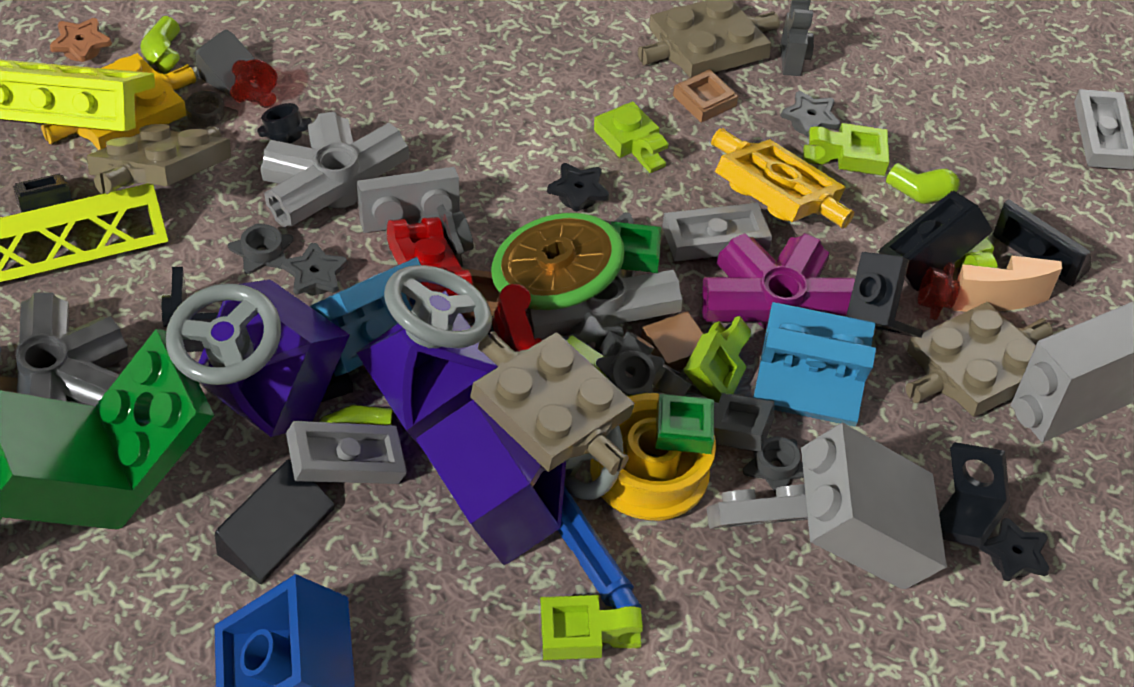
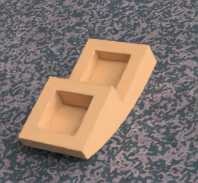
[952,255,1062,312]

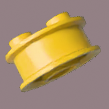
[590,393,716,521]

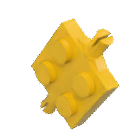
[41,53,196,150]
[711,128,855,229]

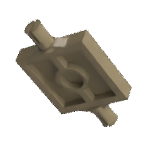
[638,0,780,78]
[87,124,231,194]
[906,302,1053,417]
[470,332,635,475]

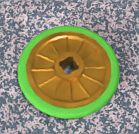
[491,213,624,310]

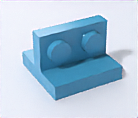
[310,257,421,377]
[753,302,876,427]

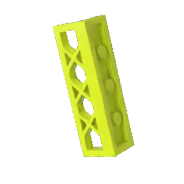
[0,59,155,131]
[0,183,168,282]

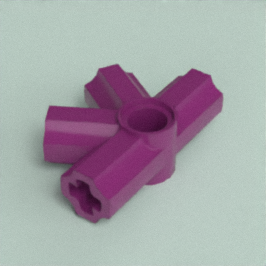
[701,233,855,329]

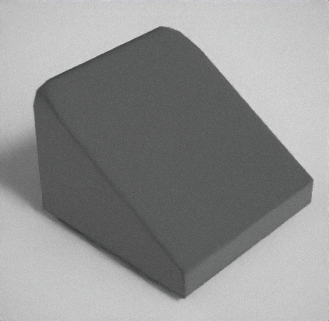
[195,29,264,97]

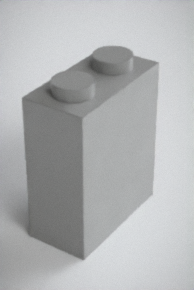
[1011,301,1134,443]
[801,422,947,589]

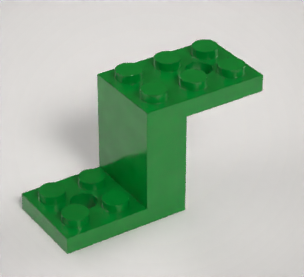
[0,329,215,530]

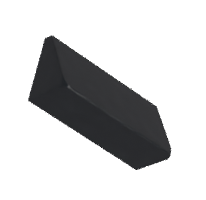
[878,190,992,291]
[993,199,1092,286]
[214,459,335,584]

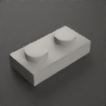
[1074,89,1134,170]
[357,167,460,233]
[662,203,772,261]
[286,421,407,484]
[706,484,808,529]

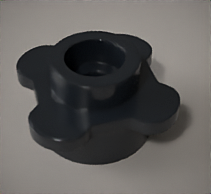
[257,103,312,144]

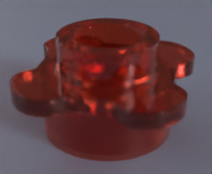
[230,59,278,108]
[918,262,960,320]

